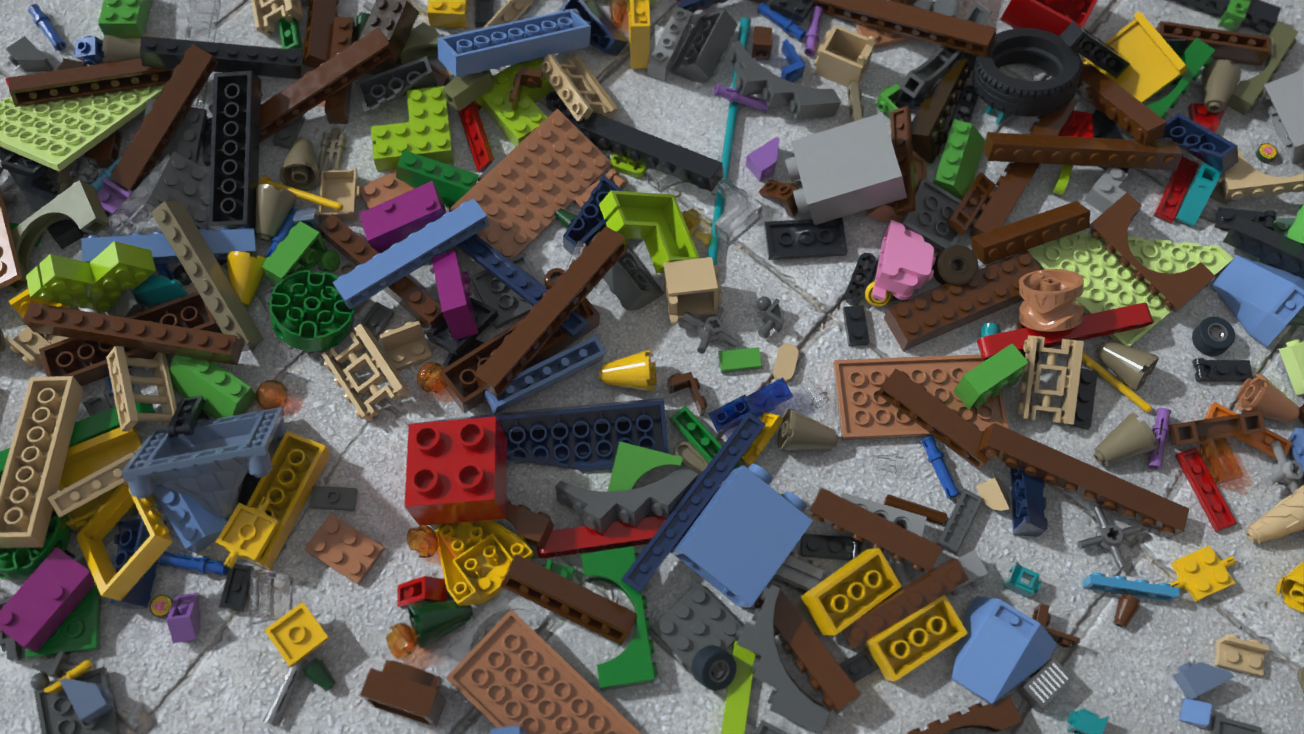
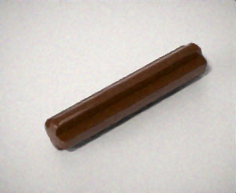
[884,494,947,525]

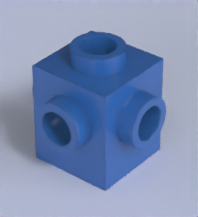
[75,36,104,65]

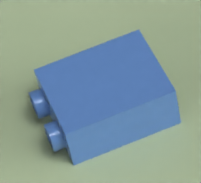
[671,464,813,607]

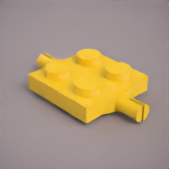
[216,496,280,569]
[1169,545,1236,602]

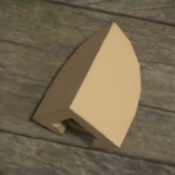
[976,477,1011,511]

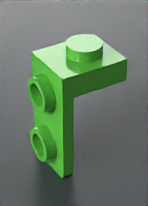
[1218,0,1251,32]
[876,83,901,121]

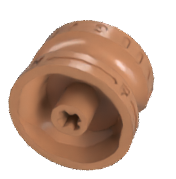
[1019,269,1084,332]

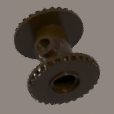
[932,245,978,285]

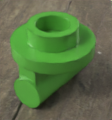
[317,250,340,271]

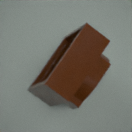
[359,660,446,727]

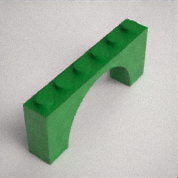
[581,546,658,691]

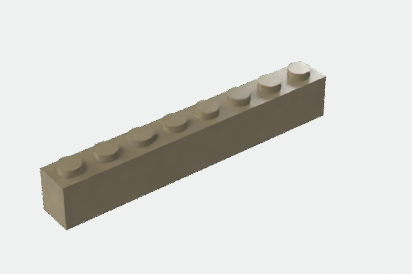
[151,201,264,351]

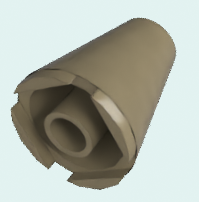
[102,35,141,64]
[1201,60,1242,113]
[279,137,320,191]
[255,184,296,242]
[1096,340,1159,391]
[777,409,838,450]
[1094,413,1158,466]

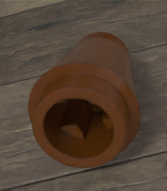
[1113,594,1140,629]

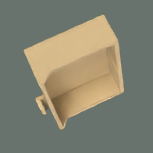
[319,168,360,222]

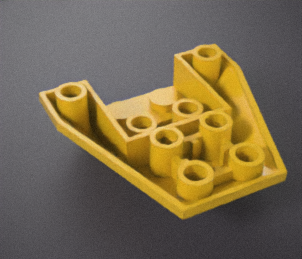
[434,520,534,606]

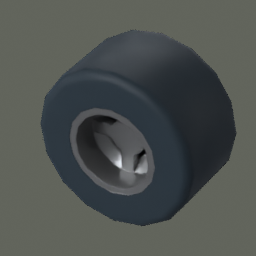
[1192,317,1235,356]
[692,645,737,691]

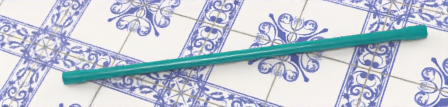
[707,17,751,265]

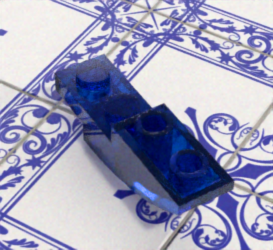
[708,378,793,432]

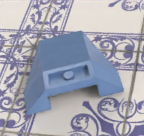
[1211,255,1304,348]
[951,596,1057,705]

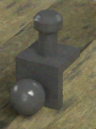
[757,296,784,338]
[30,651,81,690]

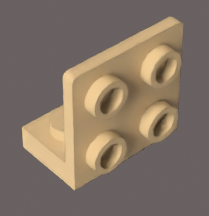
[380,321,433,371]

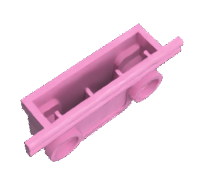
[872,220,936,301]

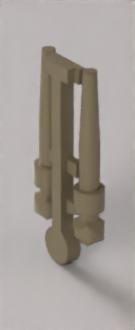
[318,127,347,174]

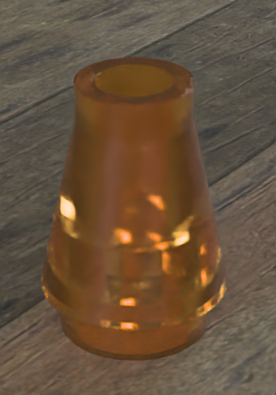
[609,0,627,28]

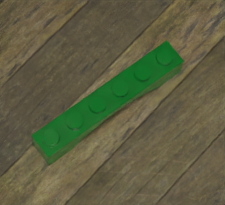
[1145,37,1215,120]

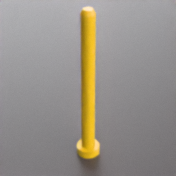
[259,176,343,211]
[1082,352,1152,413]

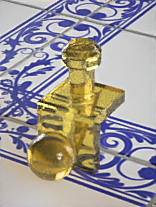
[682,209,713,245]

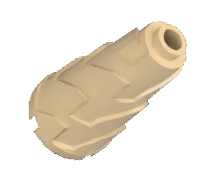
[1246,485,1304,544]

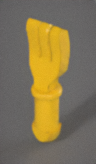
[44,660,93,694]

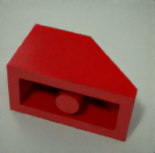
[397,576,447,607]

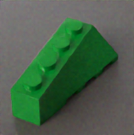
[396,150,479,209]

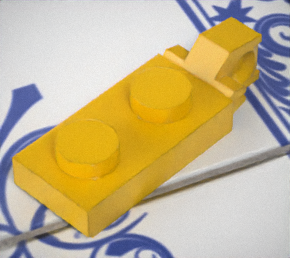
[740,413,783,466]

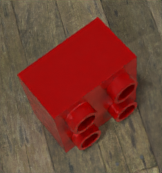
[999,0,1098,36]
[404,416,507,526]

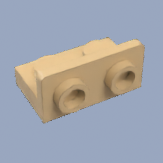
[5,326,51,370]
[1215,634,1270,677]

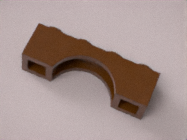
[1168,410,1266,445]

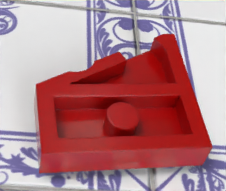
[1188,103,1227,133]
[1058,110,1094,138]

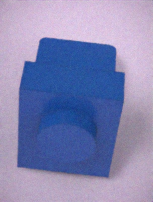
[780,39,805,83]

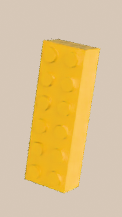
[224,431,331,571]

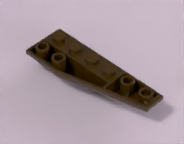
[911,59,971,164]

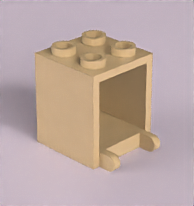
[814,24,876,88]
[663,257,721,325]

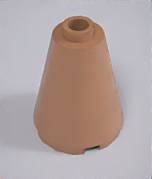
[1235,374,1300,424]

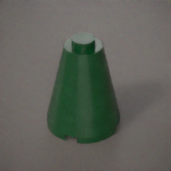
[408,601,473,649]

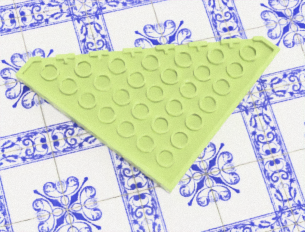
[0,84,165,172]
[1022,231,1233,347]

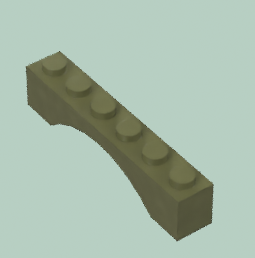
[1226,21,1299,115]

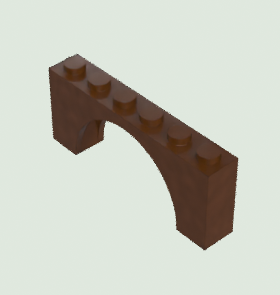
[1089,192,1216,313]

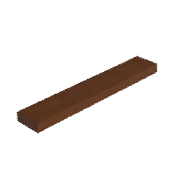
[890,106,916,216]

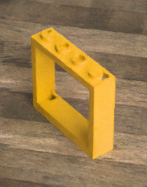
[628,0,650,69]
[76,481,173,601]

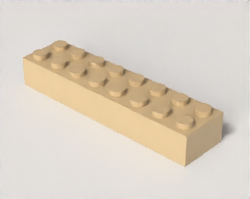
[0,376,84,548]

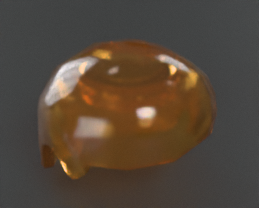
[417,362,446,393]
[255,380,288,410]
[407,525,439,558]
[386,623,417,660]

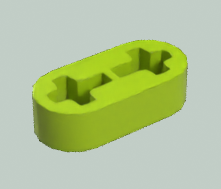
[611,153,646,178]
[1052,165,1073,196]

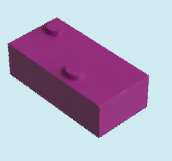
[360,181,447,253]
[431,250,478,340]
[0,547,96,653]

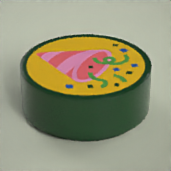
[1256,143,1277,163]
[150,595,173,619]

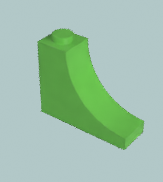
[607,442,683,492]

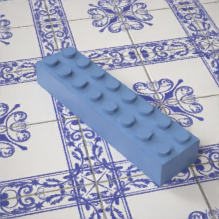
[438,9,591,78]

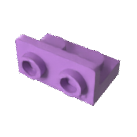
[97,177,139,223]

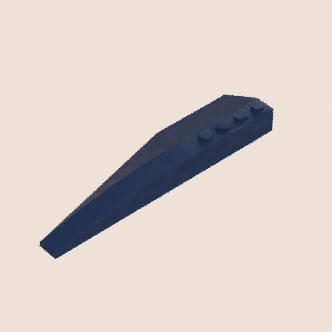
[408,398,669,471]

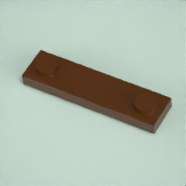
[947,172,996,235]

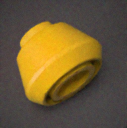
[865,281,893,307]

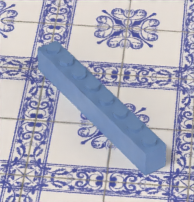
[333,198,489,309]
[81,227,257,264]

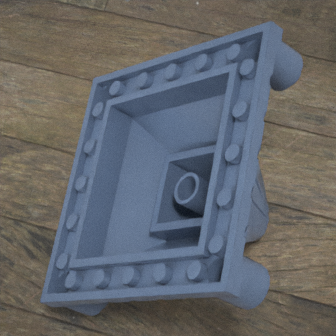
[122,407,286,518]

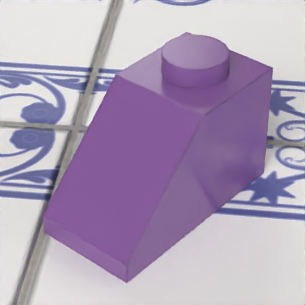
[745,137,779,182]
[166,592,200,643]

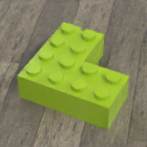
[476,57,555,147]
[371,86,454,172]
[599,190,699,273]
[26,241,156,312]

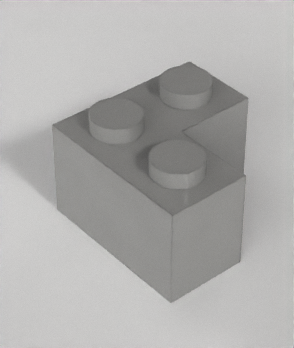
[1084,167,1134,213]

